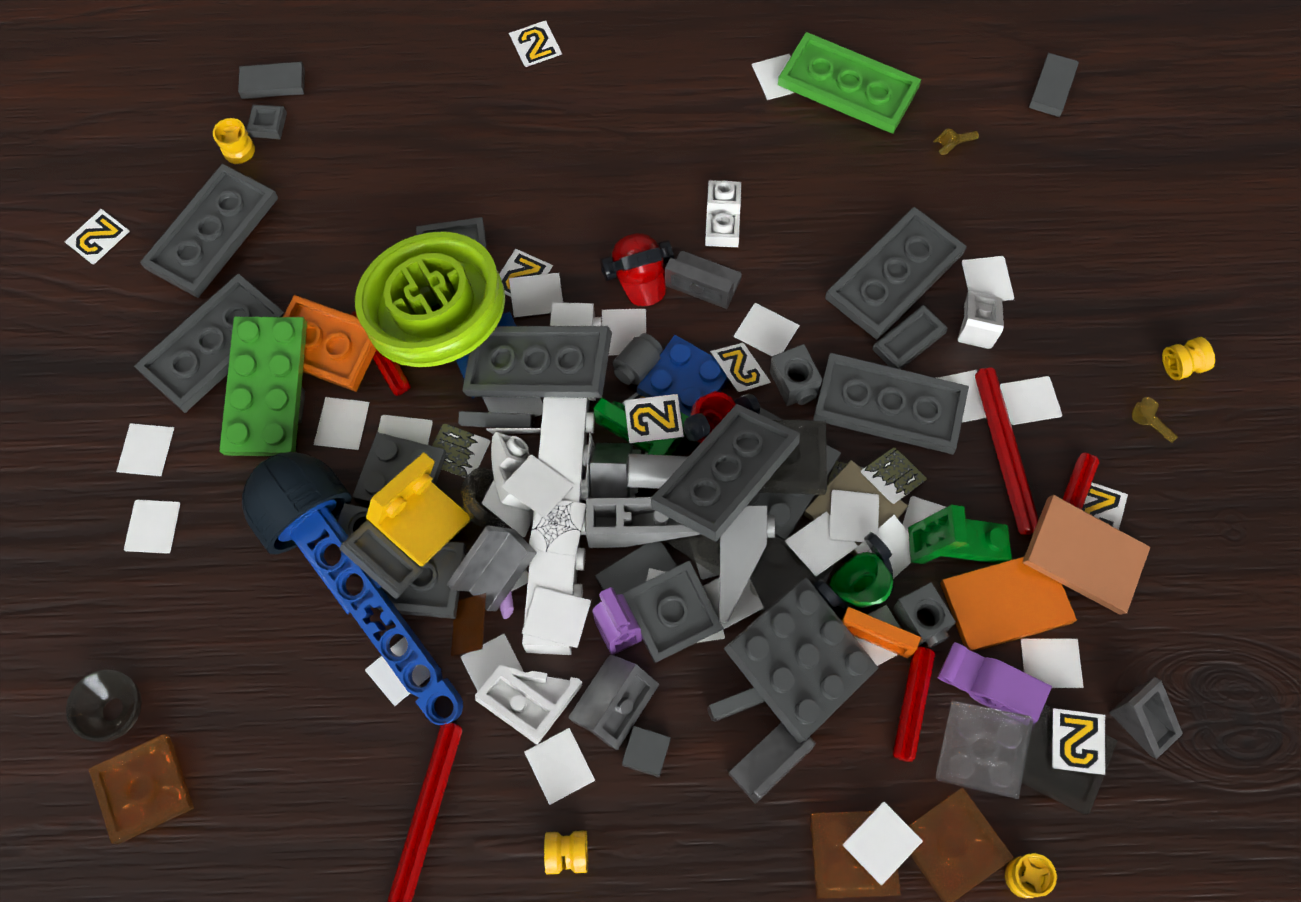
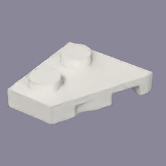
[475,665,582,745]

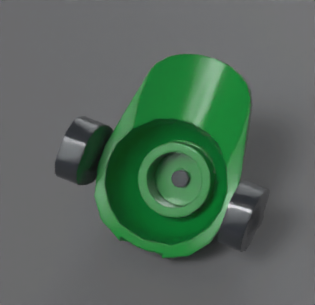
[813,532,894,614]

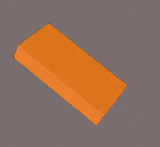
[842,607,921,658]

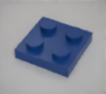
[637,335,729,417]

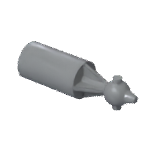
[627,454,689,489]

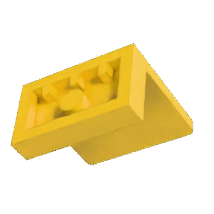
[366,452,471,566]

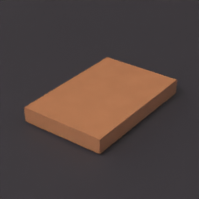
[1022,495,1150,615]

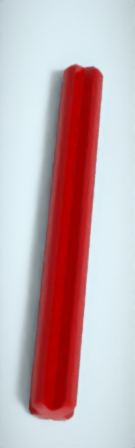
[975,367,1039,535]
[387,722,462,902]

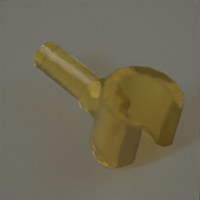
[933,128,979,155]
[1132,397,1178,443]

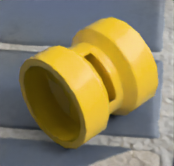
[213,118,255,164]
[1162,337,1215,380]
[544,831,588,875]
[1005,853,1057,899]

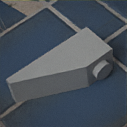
[586,497,700,548]
[719,506,775,622]

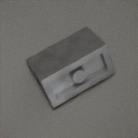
[665,251,742,309]
[447,526,537,611]
[569,655,659,750]
[728,722,816,804]

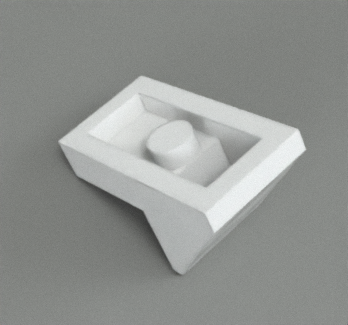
[958,291,1004,349]

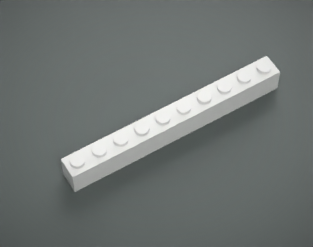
[522,302,601,655]

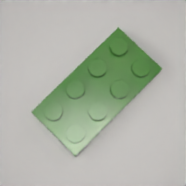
[778,32,921,134]
[219,317,307,456]

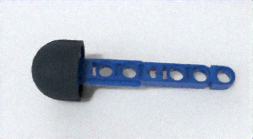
[242,452,463,725]

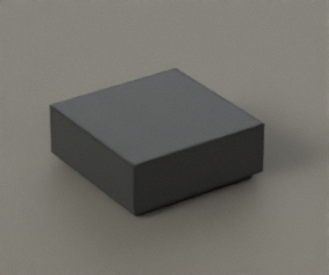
[247,104,287,139]
[622,726,671,778]

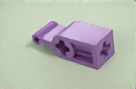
[592,587,642,655]
[937,642,1052,727]

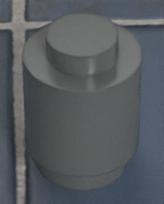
[613,333,663,385]

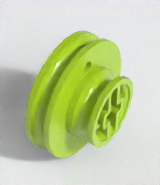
[355,232,505,367]

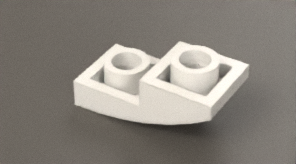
[705,180,741,247]
[491,432,531,511]

